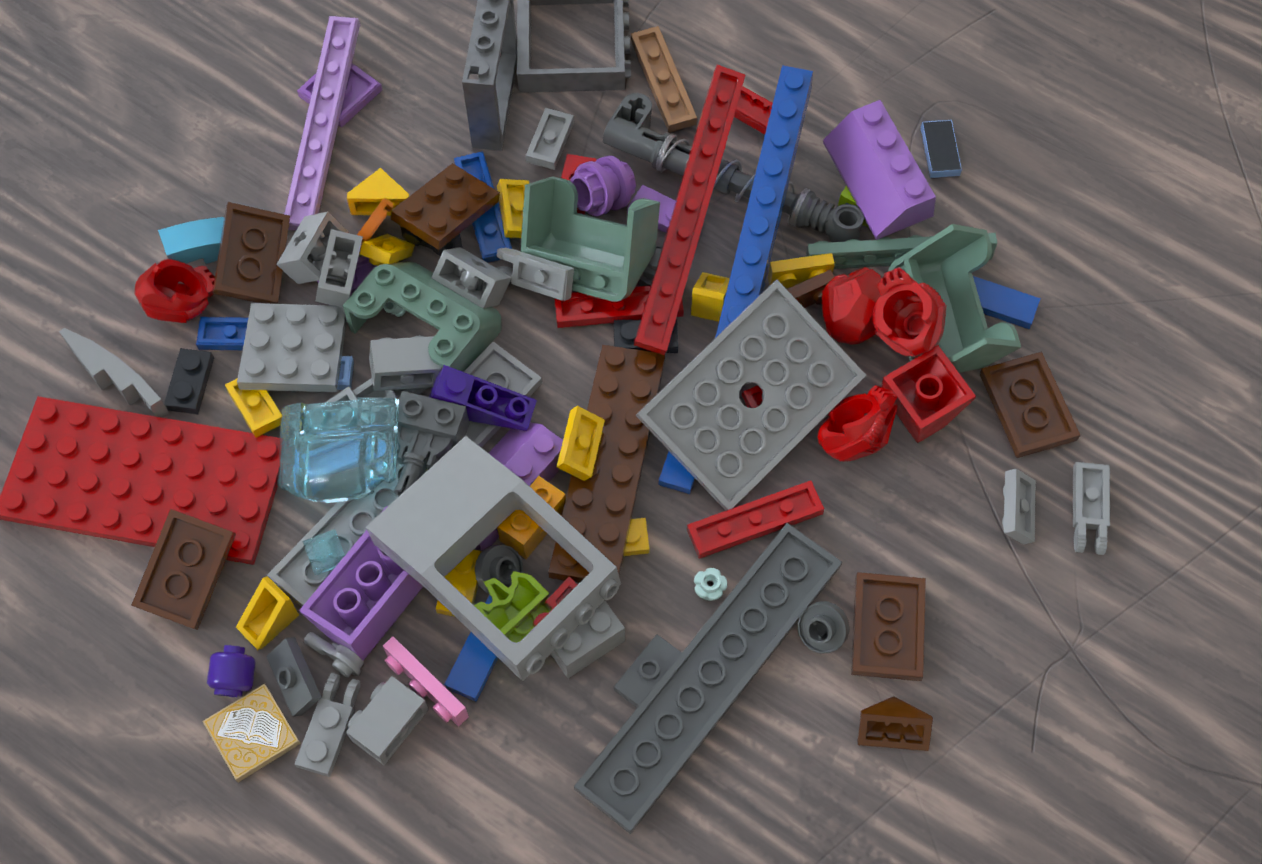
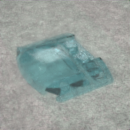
[277,397,399,503]

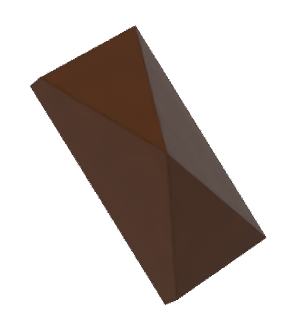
[857,696,933,751]

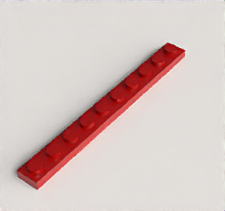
[634,65,746,355]

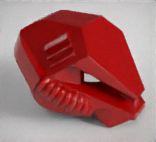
[134,259,215,324]
[822,267,881,345]
[872,267,947,356]
[818,385,898,462]

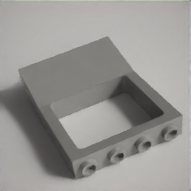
[365,436,621,681]

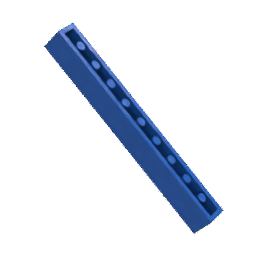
[715,65,813,338]

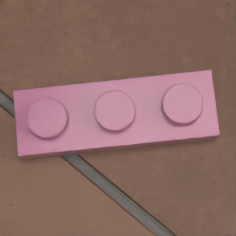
[383,637,469,727]

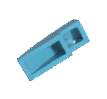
[158,217,224,264]

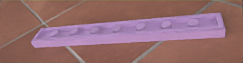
[284,16,360,231]

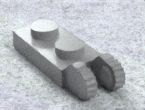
[497,248,574,301]
[1073,462,1110,555]
[295,673,361,777]

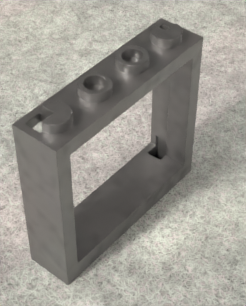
[462,0,517,151]
[517,0,631,93]

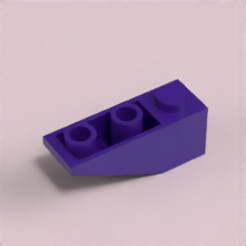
[429,365,537,431]

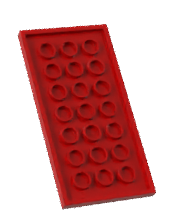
[0,396,290,565]

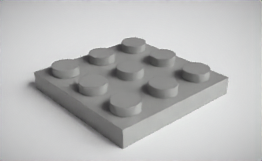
[237,303,347,392]

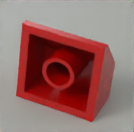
[882,345,976,443]

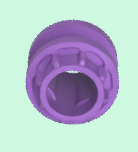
[570,156,636,216]

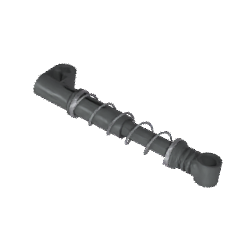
[603,93,864,242]

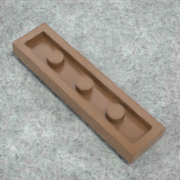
[631,26,697,132]

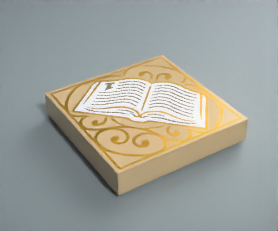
[202,684,301,783]

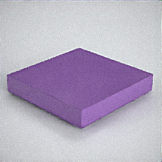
[297,64,382,128]

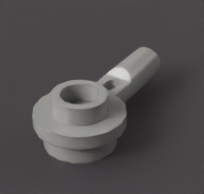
[304,632,364,678]

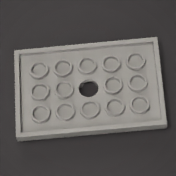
[636,280,866,511]

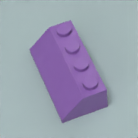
[823,100,936,240]
[475,422,563,551]
[299,506,423,660]

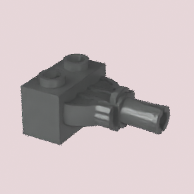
[392,391,470,496]

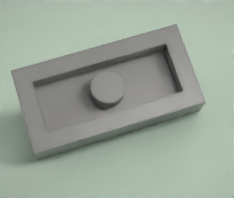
[526,108,574,170]
[1002,469,1036,544]

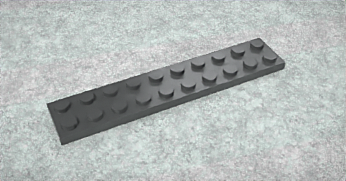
[574,523,842,834]

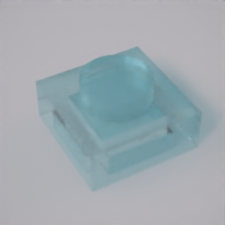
[303,529,345,576]

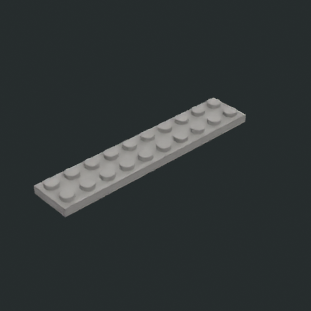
[267,342,542,607]

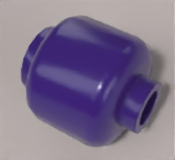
[207,645,256,698]

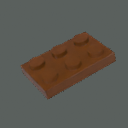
[391,163,500,250]
[213,202,290,304]
[979,351,1080,458]
[131,509,236,630]
[851,572,926,681]

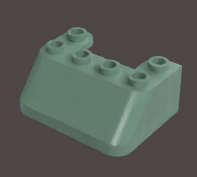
[521,176,660,302]
[888,224,1021,373]
[343,262,502,372]

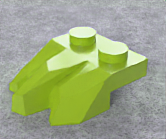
[474,571,551,643]

